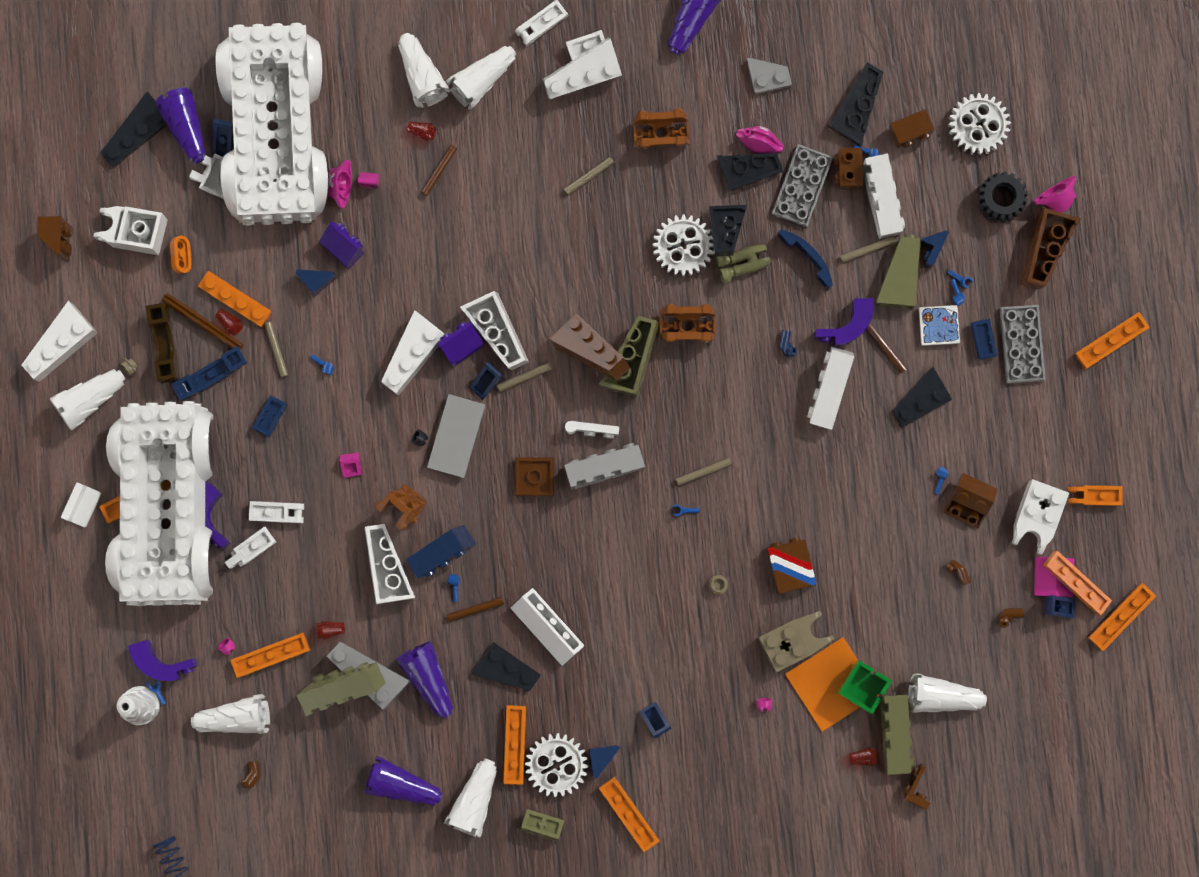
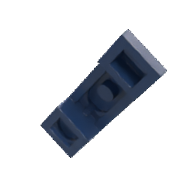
[777,229,833,291]
[171,346,248,401]

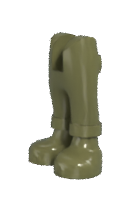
[714,245,772,285]

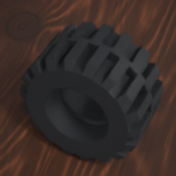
[977,172,1028,223]

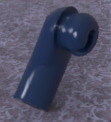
[779,330,797,358]

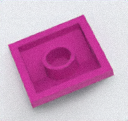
[1034,557,1074,597]

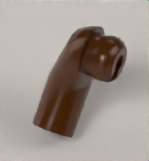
[945,560,971,585]
[997,608,1024,628]
[241,760,260,789]

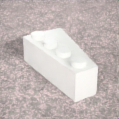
[460,291,529,370]
[365,524,415,605]

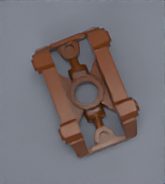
[633,108,690,149]
[660,304,716,343]
[374,485,426,531]

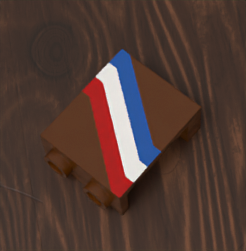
[767,537,817,594]

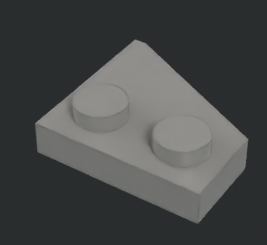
[746,58,792,95]

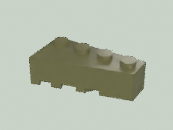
[599,316,659,398]
[297,662,386,716]
[880,694,914,775]

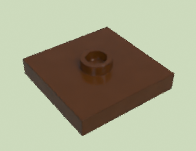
[515,457,554,496]

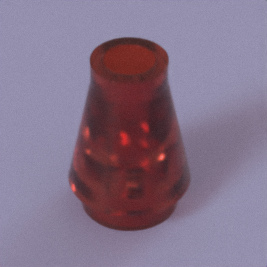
[407,121,436,141]
[215,309,244,336]
[317,621,345,640]
[849,747,878,766]

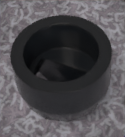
[411,429,428,446]

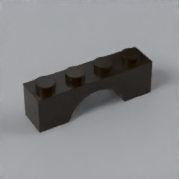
[145,303,180,384]

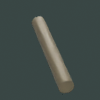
[564,157,614,195]
[840,236,895,263]
[264,321,288,378]
[497,362,552,392]
[676,458,732,486]

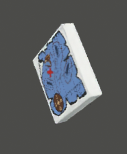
[918,305,960,346]

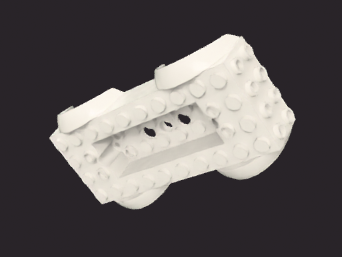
[216,23,328,226]
[105,401,213,606]

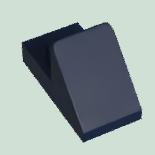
[212,119,234,157]
[920,230,949,269]

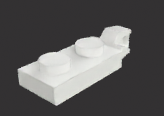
[225,527,277,569]

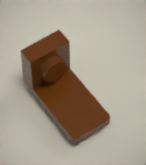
[903,763,930,810]

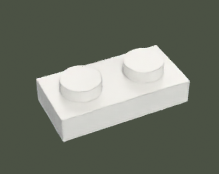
[566,30,605,60]

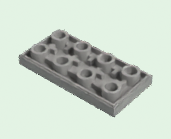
[771,144,833,228]
[999,305,1045,384]
[427,394,486,478]

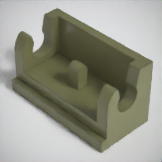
[521,809,564,842]

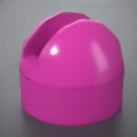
[218,638,235,655]
[756,698,772,713]

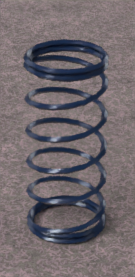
[152,836,191,877]

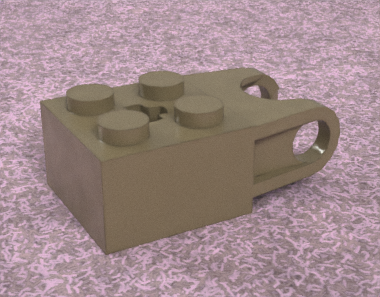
[758,611,835,672]

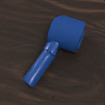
[854,145,879,158]
[947,269,974,289]
[950,279,965,307]
[310,354,334,375]
[935,467,948,495]
[673,504,700,517]
[448,574,460,602]
[146,679,166,705]

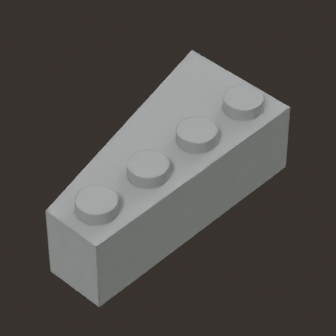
[564,443,645,490]
[327,642,411,710]

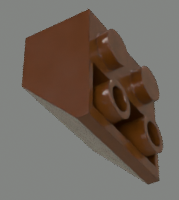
[37,216,72,261]
[943,473,998,529]

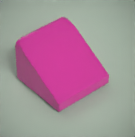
[358,172,380,188]
[340,452,362,478]

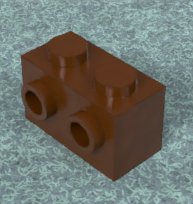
[889,109,935,148]
[834,148,863,190]

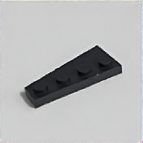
[100,91,167,168]

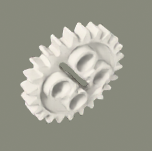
[948,93,1011,155]
[653,214,714,277]
[525,733,588,797]

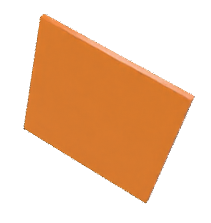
[785,637,879,732]

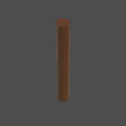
[421,144,457,196]
[866,324,907,373]
[447,597,504,622]

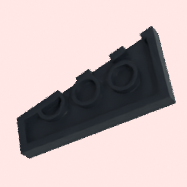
[829,62,883,147]

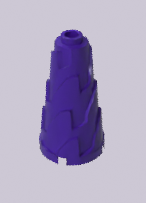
[668,0,721,56]
[155,88,206,164]
[396,641,453,718]
[364,756,442,806]

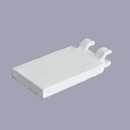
[189,154,224,200]

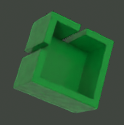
[837,660,892,714]

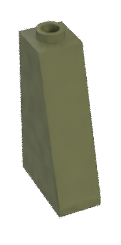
[875,234,920,309]

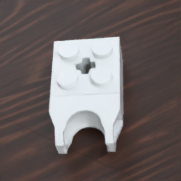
[93,206,168,255]
[1012,479,1069,555]

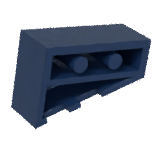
[406,525,476,579]

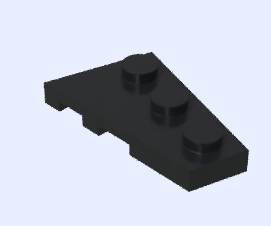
[717,153,784,192]
[709,205,747,257]
[892,367,952,428]
[472,642,541,691]

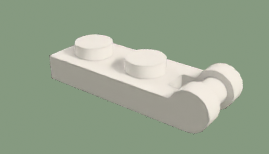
[515,0,568,47]
[565,421,619,439]
[249,501,304,523]

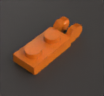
[1068,485,1123,506]

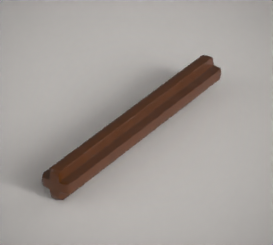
[162,293,244,350]

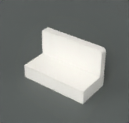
[61,483,101,527]

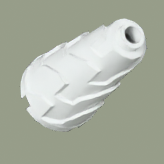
[398,33,450,108]
[446,46,516,110]
[50,369,125,431]
[908,673,987,713]
[116,686,160,725]
[191,694,270,734]
[444,758,497,838]

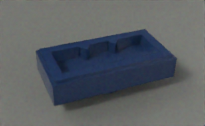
[970,319,998,360]
[252,395,288,438]

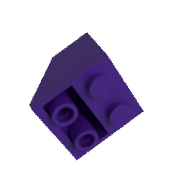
[319,221,364,270]
[438,321,485,367]

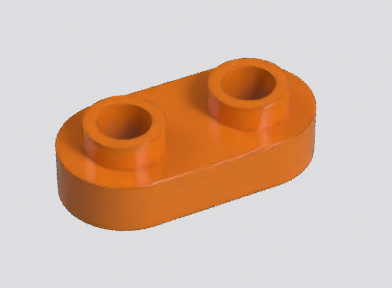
[170,235,192,274]

